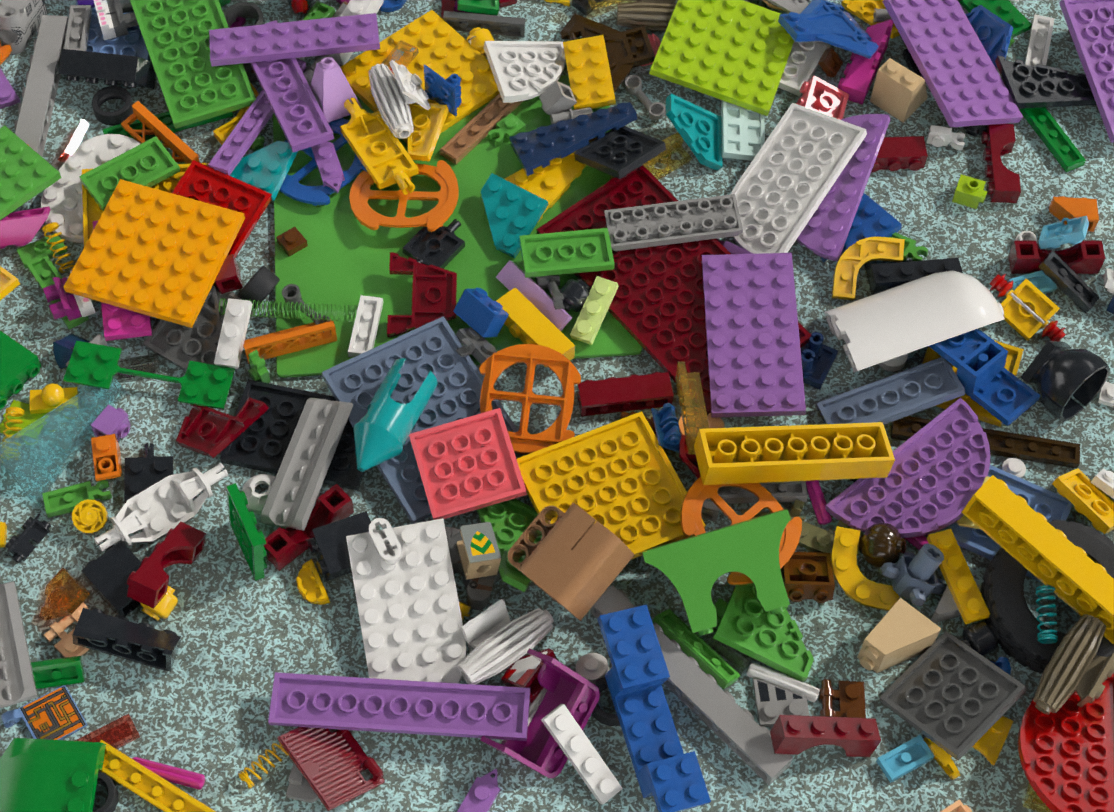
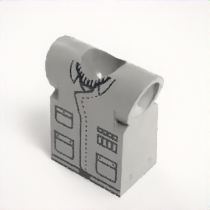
[0,0,48,54]

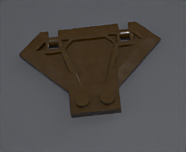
[560,13,655,93]

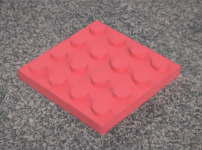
[409,408,527,520]

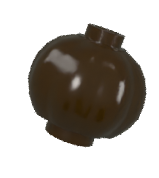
[859,523,906,568]

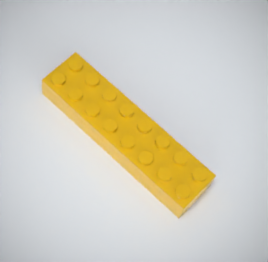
[694,422,895,485]
[962,475,1114,644]

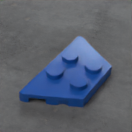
[965,5,1013,69]

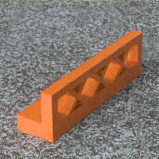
[121,101,200,164]
[243,319,337,364]

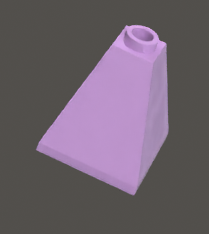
[310,57,362,123]

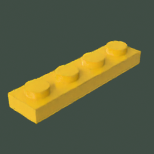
[927,529,990,624]

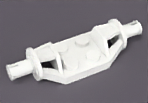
[94,463,228,552]

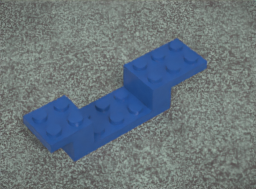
[929,329,1040,426]
[597,604,711,812]

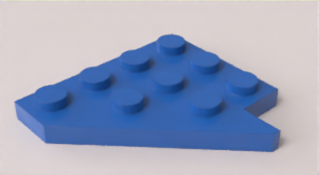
[821,193,902,262]

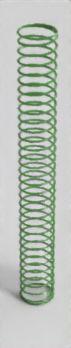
[219,298,356,322]

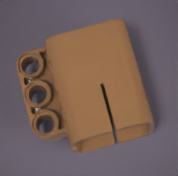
[507,503,634,621]

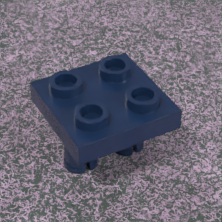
[800,332,839,390]

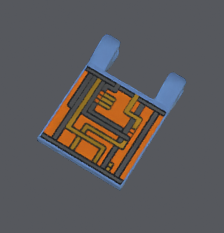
[1,685,88,740]

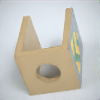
[456,522,501,580]

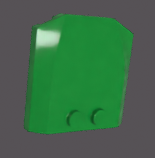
[0,738,106,812]

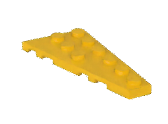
[505,137,597,223]

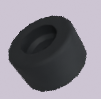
[238,266,280,309]

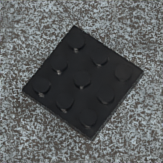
[574,126,666,179]

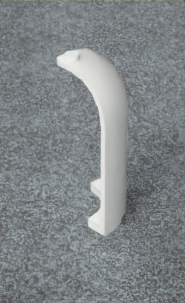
[824,271,1004,372]

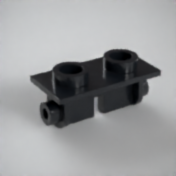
[5,514,51,564]

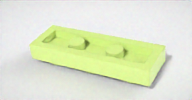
[570,276,619,345]

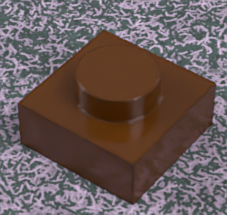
[818,48,843,77]
[276,227,308,256]

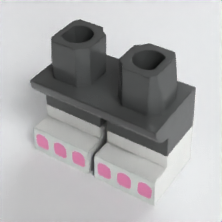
[94,0,138,40]

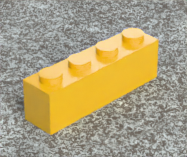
[496,288,575,367]

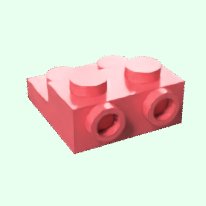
[796,76,849,120]

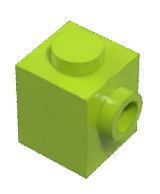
[952,174,987,209]

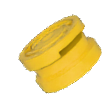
[72,499,108,533]

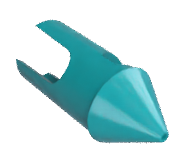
[354,358,438,472]

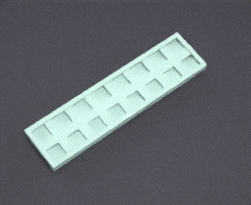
[721,100,765,161]

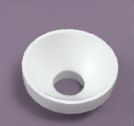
[242,474,276,514]

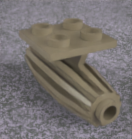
[617,0,678,31]
[1033,614,1114,715]

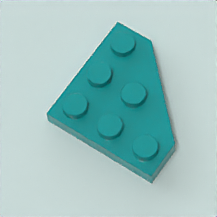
[666,94,723,171]
[230,141,298,201]
[481,173,549,258]

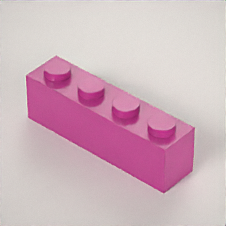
[838,19,894,105]

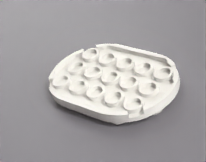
[41,134,141,243]

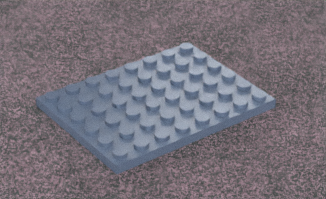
[322,316,528,524]

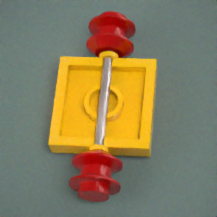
[989,274,1066,342]

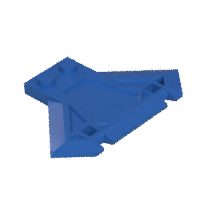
[778,0,879,59]

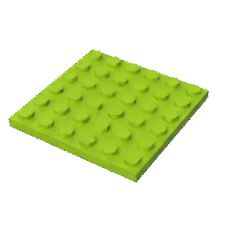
[649,0,794,116]

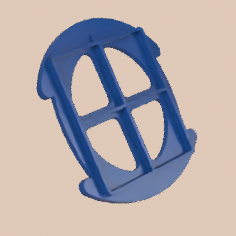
[279,118,367,206]

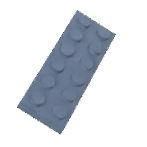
[816,357,965,425]

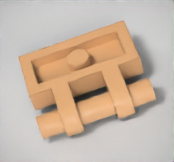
[43,602,89,658]

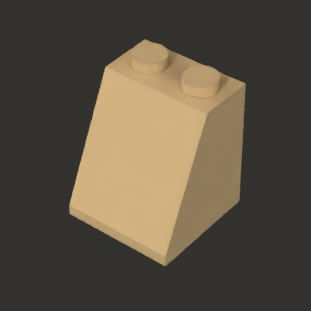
[870,58,928,123]
[857,598,941,673]

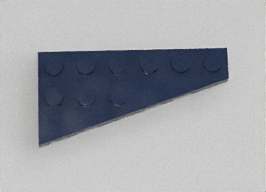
[509,102,637,176]

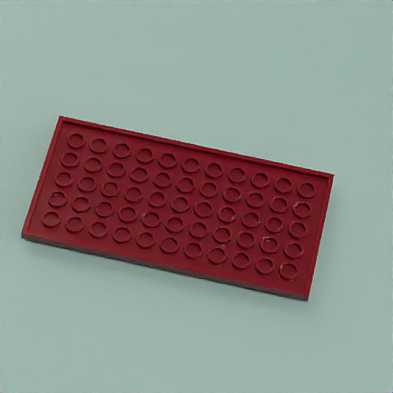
[536,165,811,416]

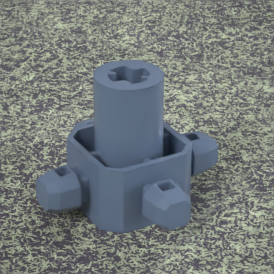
[881,544,946,606]

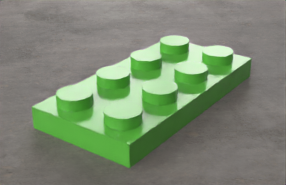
[79,136,180,211]
[519,228,615,278]

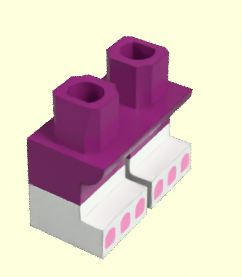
[43,270,96,321]

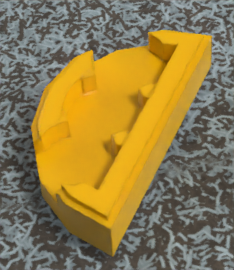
[296,559,330,605]
[923,737,960,780]

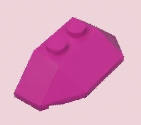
[0,206,50,249]

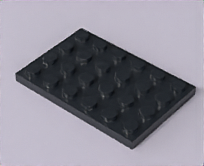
[220,379,364,491]

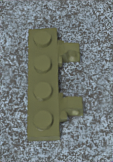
[769,499,859,554]

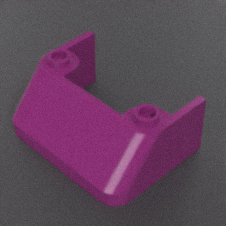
[480,648,600,778]

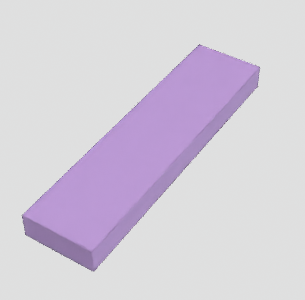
[496,260,572,331]

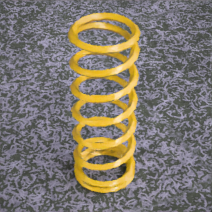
[42,222,75,273]
[1,407,25,461]
[238,742,289,789]

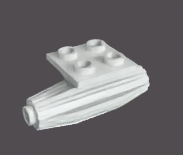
[369,60,431,139]
[457,599,554,685]

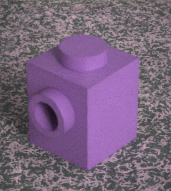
[91,404,131,441]

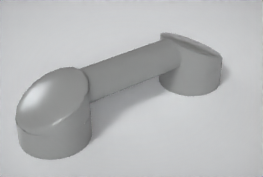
[625,75,666,120]

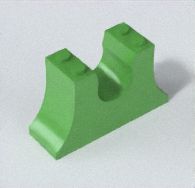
[642,509,791,636]

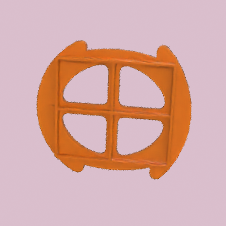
[349,160,459,232]
[479,344,581,454]
[680,477,802,585]

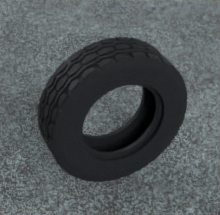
[980,520,1114,674]

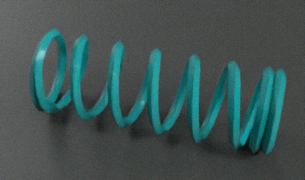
[1035,585,1058,644]

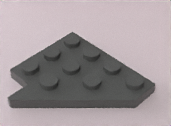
[143,286,223,371]

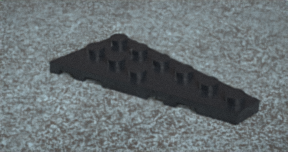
[995,56,1097,109]

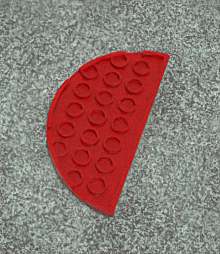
[1018,673,1114,812]

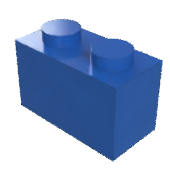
[453,287,509,337]

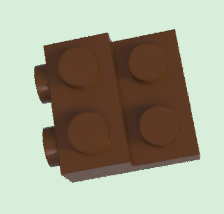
[782,552,835,603]

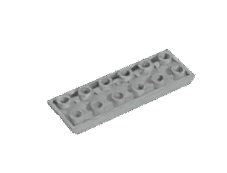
[604,194,743,251]
[261,398,353,530]
[0,581,38,708]

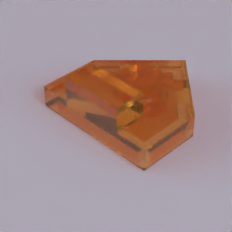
[39,568,90,621]

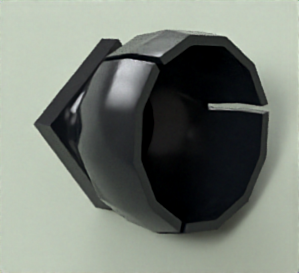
[1020,341,1110,422]

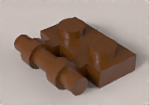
[819,679,866,718]

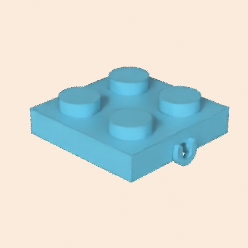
[1038,215,1089,250]

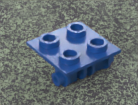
[424,65,462,116]
[651,403,681,453]

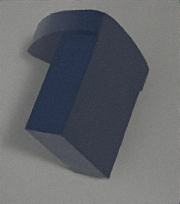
[53,334,90,369]

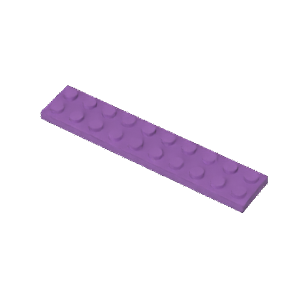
[268,672,530,741]

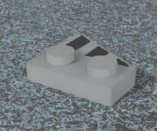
[752,679,810,727]

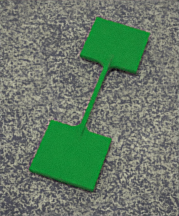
[63,341,235,410]

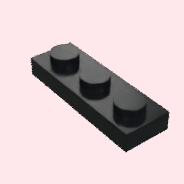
[1038,251,1100,313]

